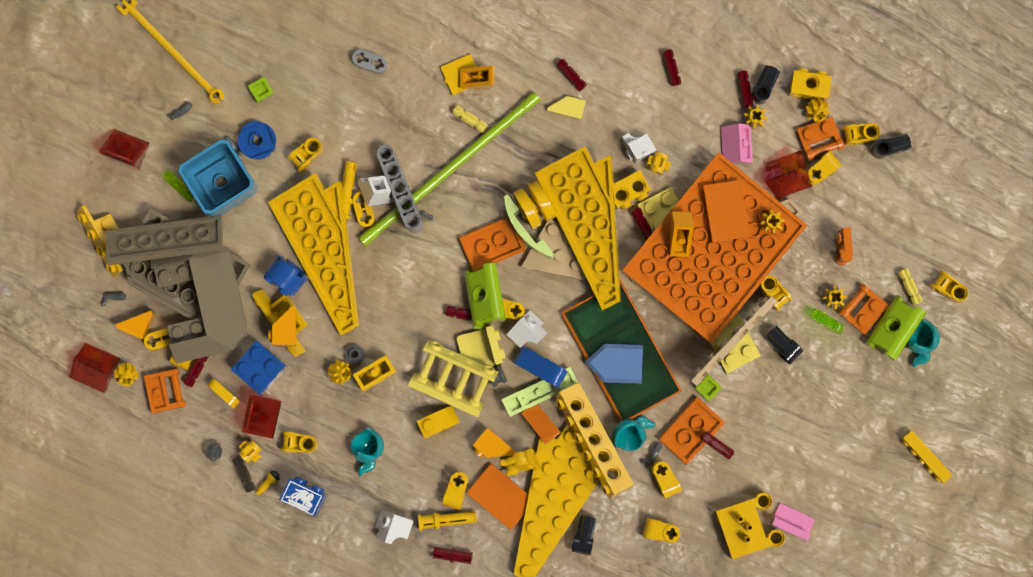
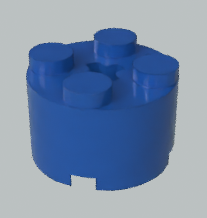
[263,254,309,296]

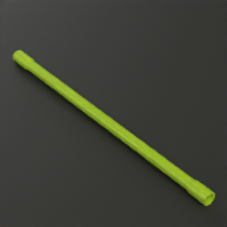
[359,92,541,247]

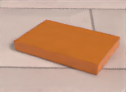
[702,180,750,243]
[459,216,526,272]
[658,397,725,465]
[467,464,528,530]

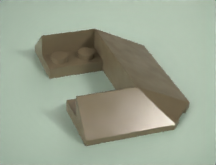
[123,208,251,320]
[151,248,248,364]

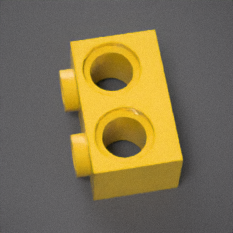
[614,170,651,211]

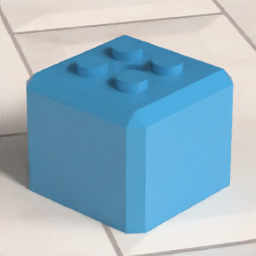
[178,139,258,217]

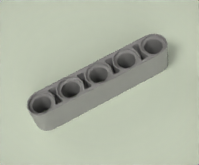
[377,145,424,234]

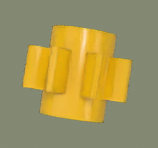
[805,98,830,122]
[744,105,768,129]
[646,152,671,175]
[759,210,785,234]
[822,286,847,310]
[327,360,351,385]
[114,362,138,386]
[238,440,262,463]

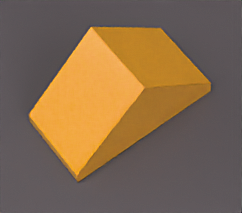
[460,65,494,90]
[115,311,155,340]

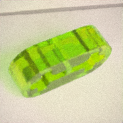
[809,308,845,335]

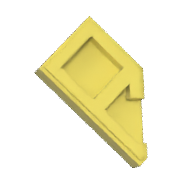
[547,96,586,120]

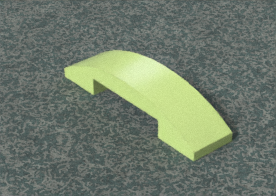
[504,194,555,259]
[501,367,578,417]

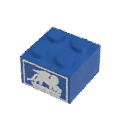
[231,340,288,396]
[279,476,327,516]

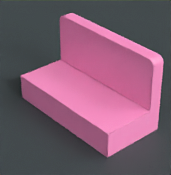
[721,124,753,164]
[770,504,814,541]

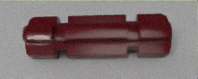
[663,49,681,86]
[556,59,587,91]
[737,70,753,108]
[632,208,652,240]
[446,305,472,321]
[183,356,209,387]
[700,431,734,459]

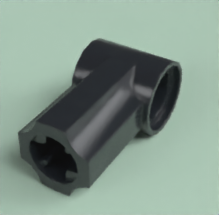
[752,65,781,105]
[871,133,912,159]
[765,326,804,365]
[571,515,597,556]

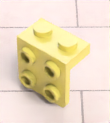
[457,325,506,367]

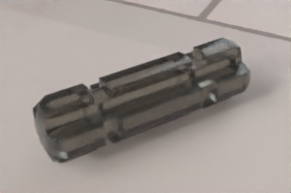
[232,456,256,493]

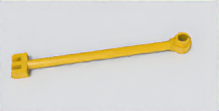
[115,0,225,105]

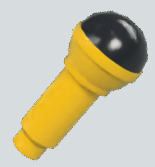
[255,470,280,496]

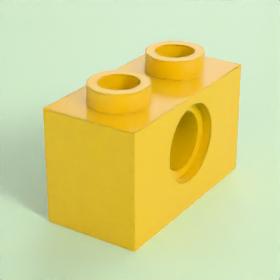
[789,68,832,101]
[353,355,397,392]

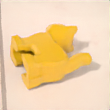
[499,448,540,476]

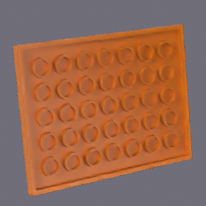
[622,152,808,344]

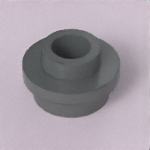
[345,345,365,364]
[206,442,223,462]

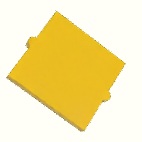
[440,54,478,96]

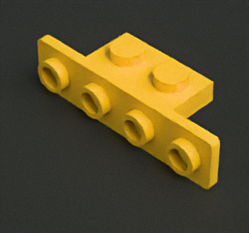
[76,205,122,278]
[252,289,309,357]

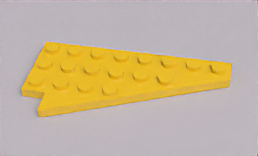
[535,146,621,310]
[268,174,359,336]
[514,425,606,577]

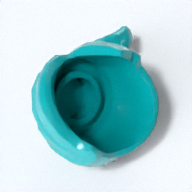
[908,319,940,368]
[612,416,656,451]
[350,427,384,476]

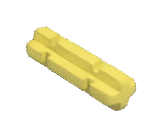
[452,105,487,133]
[898,268,922,305]

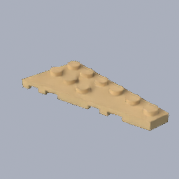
[521,219,642,292]
[691,296,777,386]

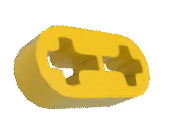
[353,192,375,228]
[144,328,171,351]
[207,377,241,408]

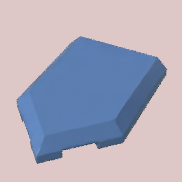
[585,344,643,384]

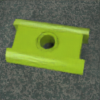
[464,263,506,329]
[865,295,926,361]

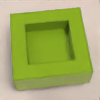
[248,77,274,103]
[695,374,722,402]

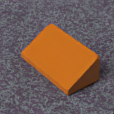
[521,404,561,444]

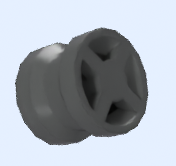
[491,364,508,387]

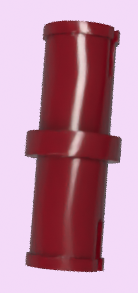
[433,546,473,565]

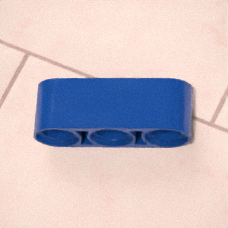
[513,346,568,388]

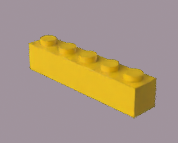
[901,430,953,483]

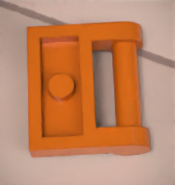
[796,116,845,161]
[835,227,853,266]
[838,283,889,335]
[144,369,186,414]

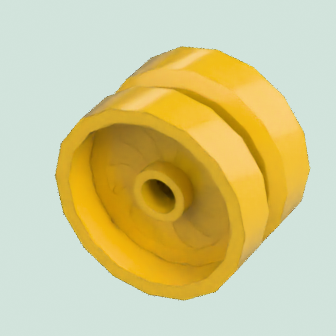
[513,180,556,230]

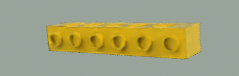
[556,383,634,499]

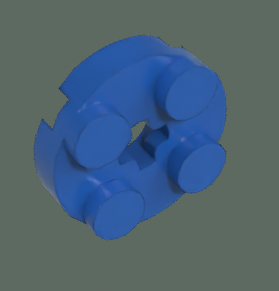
[238,121,277,160]

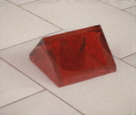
[99,129,150,170]
[764,150,813,199]
[69,343,121,393]
[241,394,282,439]

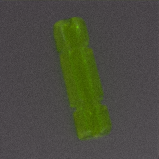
[163,171,195,202]

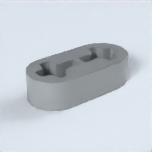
[352,49,388,74]

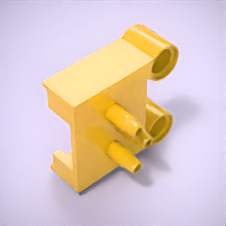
[714,492,785,559]

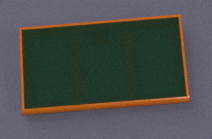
[560,280,682,422]

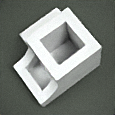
[621,133,656,164]
[358,176,394,206]
[507,311,547,348]
[375,509,414,544]

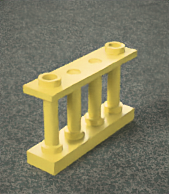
[408,340,499,417]

